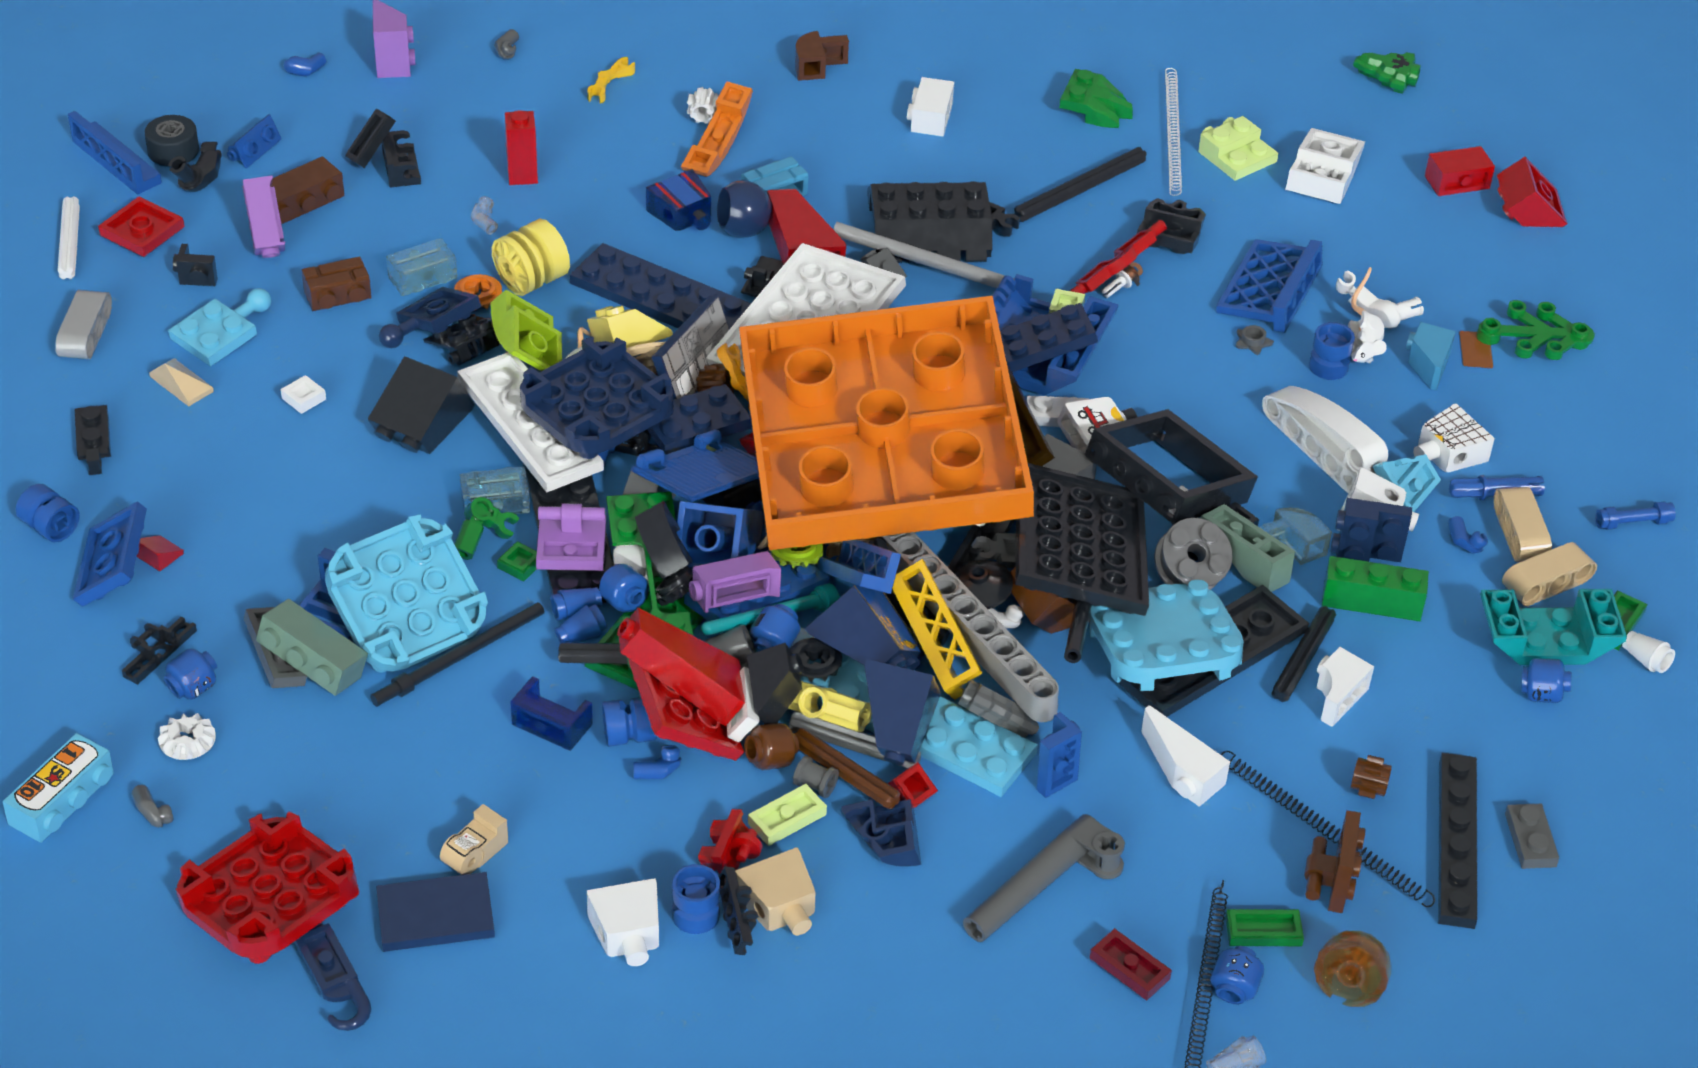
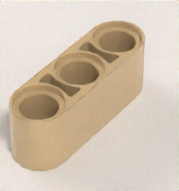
[1494,487,1552,562]
[1502,542,1597,606]

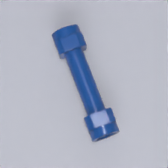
[1595,501,1676,530]

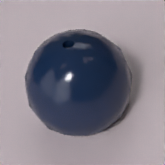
[717,180,772,238]

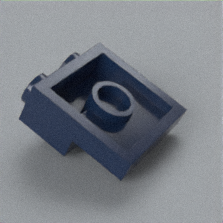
[1330,498,1412,563]

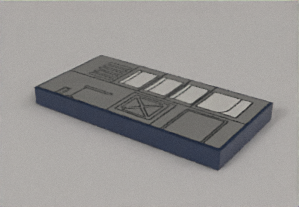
[652,295,730,400]

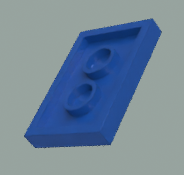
[73,501,147,607]

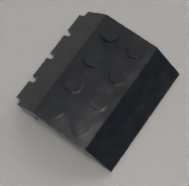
[867,181,993,263]

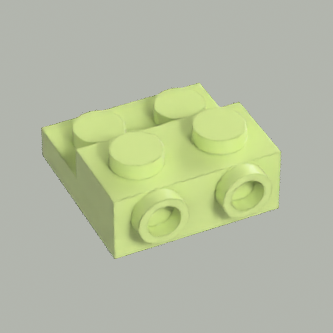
[1198,116,1278,181]

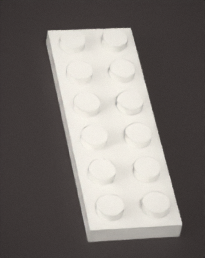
[457,352,604,492]

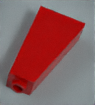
[767,189,846,265]
[617,608,745,726]

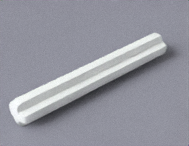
[58,196,80,280]

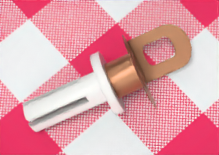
[1102,262,1143,298]

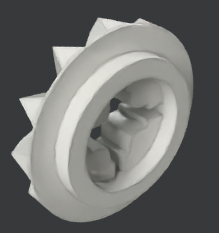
[158,713,216,760]

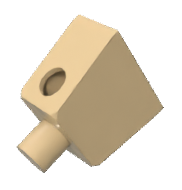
[735,847,816,936]

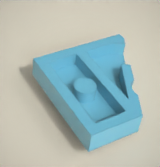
[1372,454,1441,512]

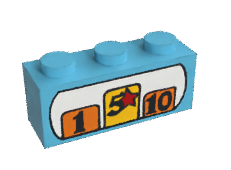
[2,733,114,843]

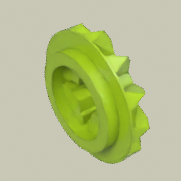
[770,544,823,569]

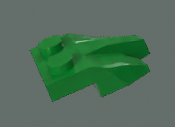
[1059,69,1133,128]

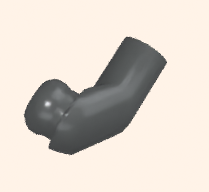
[494,29,519,59]
[132,785,174,828]

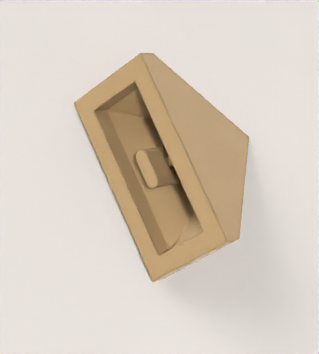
[149,358,214,406]

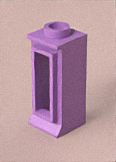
[242,175,285,258]
[689,551,781,613]

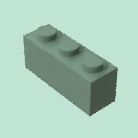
[256,598,368,696]

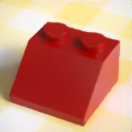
[1497,156,1567,227]

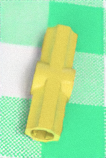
[788,681,872,732]

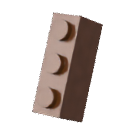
[271,156,345,224]

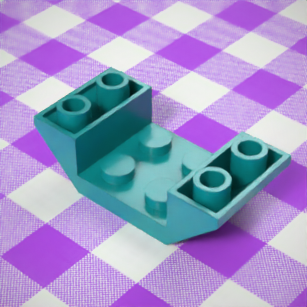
[1480,589,1627,665]

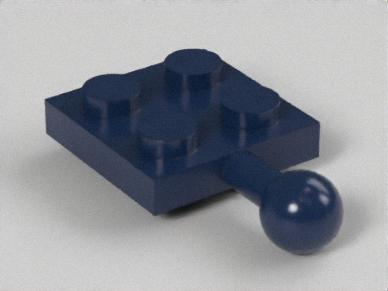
[379,287,481,349]

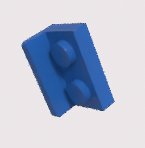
[1037,712,1082,798]

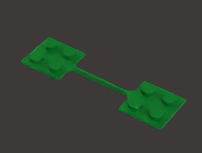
[606,492,693,670]

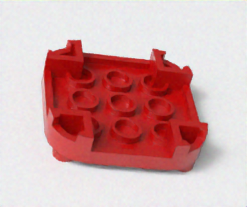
[175,811,359,964]

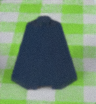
[864,659,941,765]

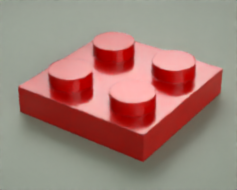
[98,196,185,257]

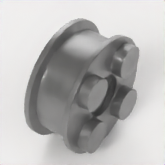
[1154,518,1232,590]

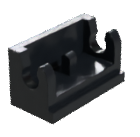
[382,130,421,188]

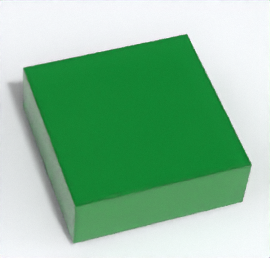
[497,541,537,582]

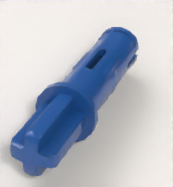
[1449,475,1545,500]

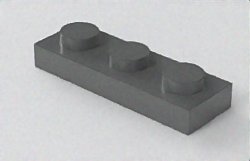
[243,607,307,688]

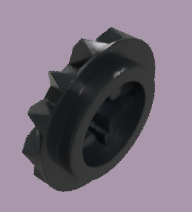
[656,566,695,606]
[790,638,842,682]

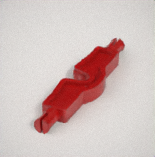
[1070,220,1167,294]

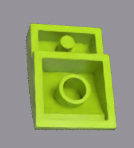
[490,289,562,371]

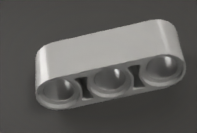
[56,290,112,359]

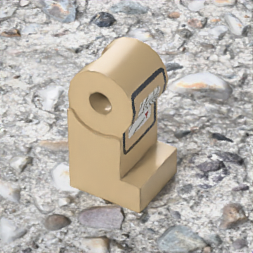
[440,804,508,875]

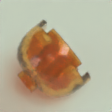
[1314,930,1392,1007]

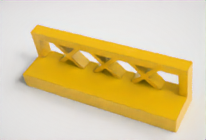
[892,559,982,700]

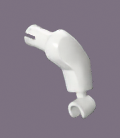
[1336,271,1424,328]

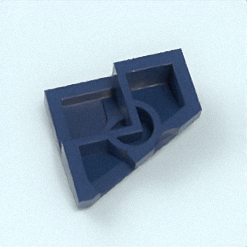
[841,799,922,866]

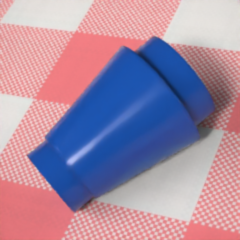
[550,587,602,621]
[554,604,607,643]

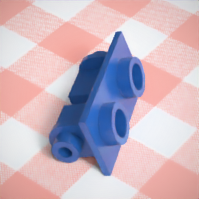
[227,114,282,168]

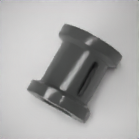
[793,756,839,798]

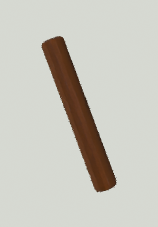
[794,728,901,809]

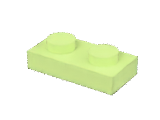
[748,784,827,846]

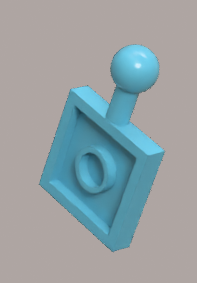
[168,288,271,367]

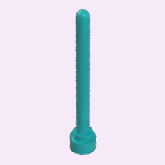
[701,583,839,635]

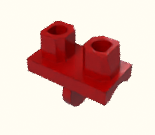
[698,809,763,874]

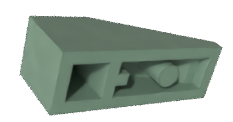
[1201,504,1295,592]

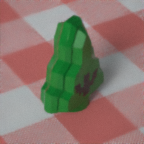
[1353,52,1421,94]

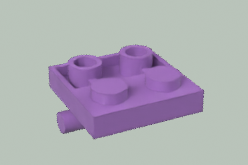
[536,504,606,570]

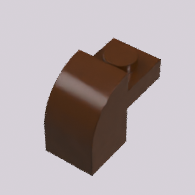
[795,31,849,81]

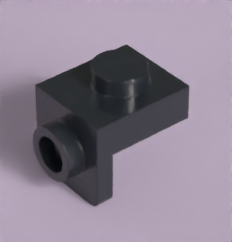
[173,243,218,286]

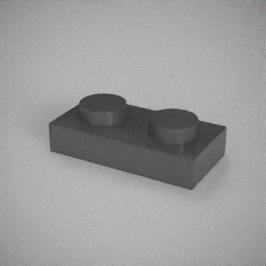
[1505,804,1559,869]

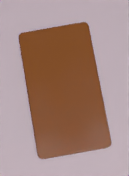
[1460,331,1493,368]

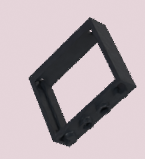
[1085,409,1258,525]

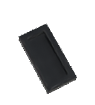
[345,109,396,168]

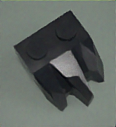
[1137,198,1206,254]

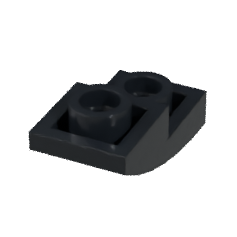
[635,501,693,579]

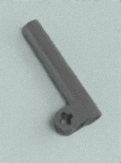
[963,814,1125,942]

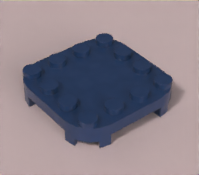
[520,336,674,459]

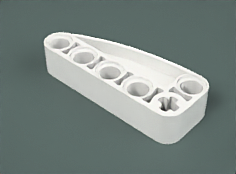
[1262,386,1388,493]

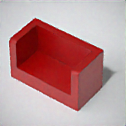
[1425,146,1495,196]

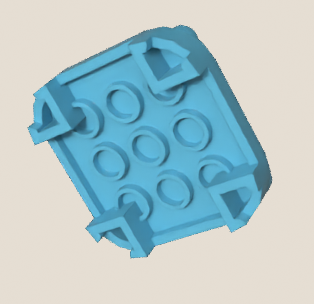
[325,514,488,673]
[1089,580,1244,691]

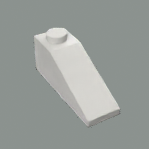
[1141,705,1230,807]

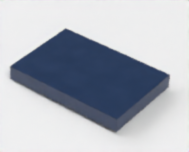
[376,872,495,952]

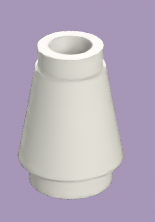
[1622,631,1675,673]

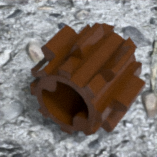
[696,363,734,394]
[1351,755,1392,799]

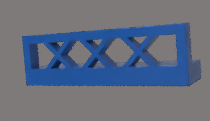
[68,111,162,195]
[815,539,901,594]

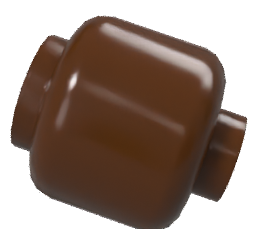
[744,723,799,770]

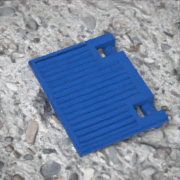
[631,429,759,502]

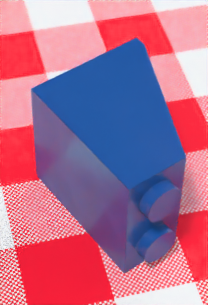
[676,501,764,567]

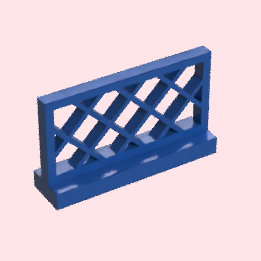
[1216,239,1323,333]

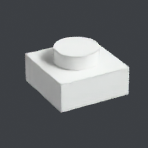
[281,375,326,414]

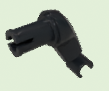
[169,141,222,192]

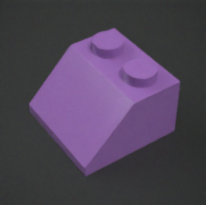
[373,0,416,78]

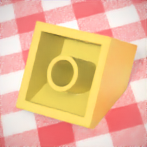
[587,305,673,348]

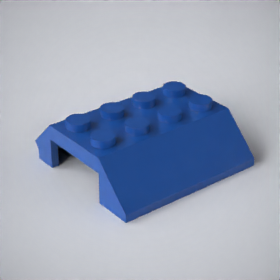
[992,274,1118,396]

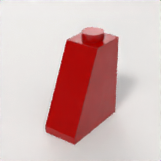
[505,110,538,185]

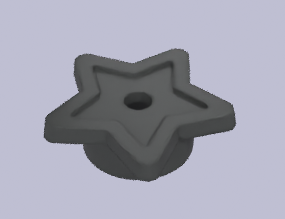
[1236,325,1274,355]

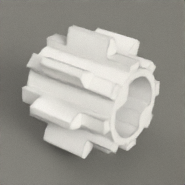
[687,87,718,124]

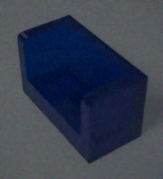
[510,676,593,751]

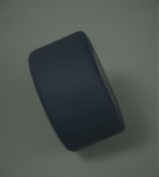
[145,114,199,166]

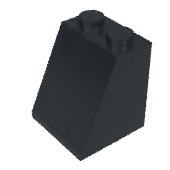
[368,356,475,454]

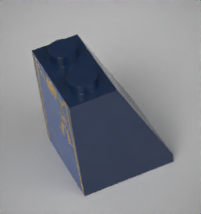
[805,585,925,670]

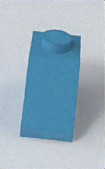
[1406,322,1456,391]

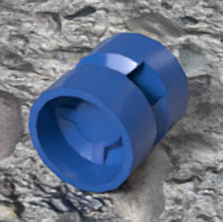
[1309,322,1355,380]
[16,483,80,542]
[602,697,657,747]
[672,864,720,934]

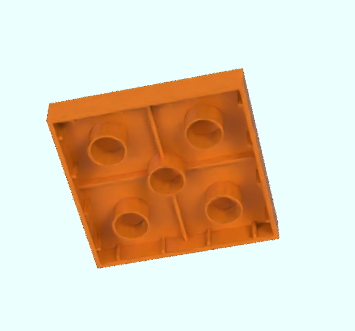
[739,296,1034,550]

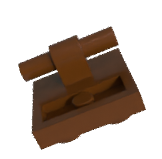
[1304,810,1366,913]

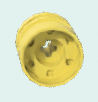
[491,218,570,296]

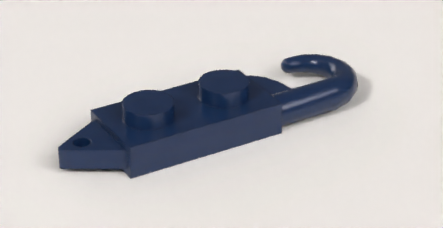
[295,923,372,1031]

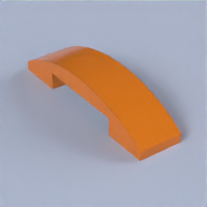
[681,81,753,177]

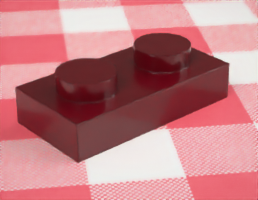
[1090,928,1172,1001]

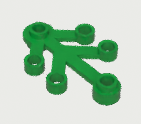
[1476,300,1595,360]

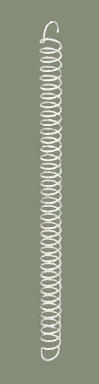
[1165,68,1182,196]

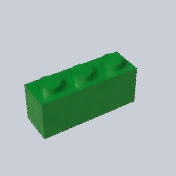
[1322,556,1429,621]

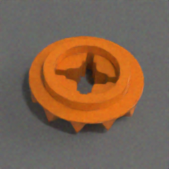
[454,274,502,311]

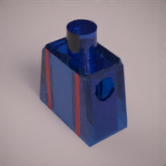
[646,169,711,231]

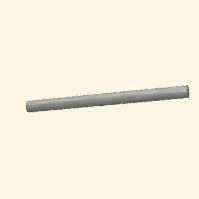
[833,222,1015,288]

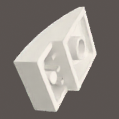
[1285,128,1365,204]

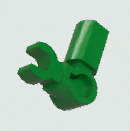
[454,497,519,560]

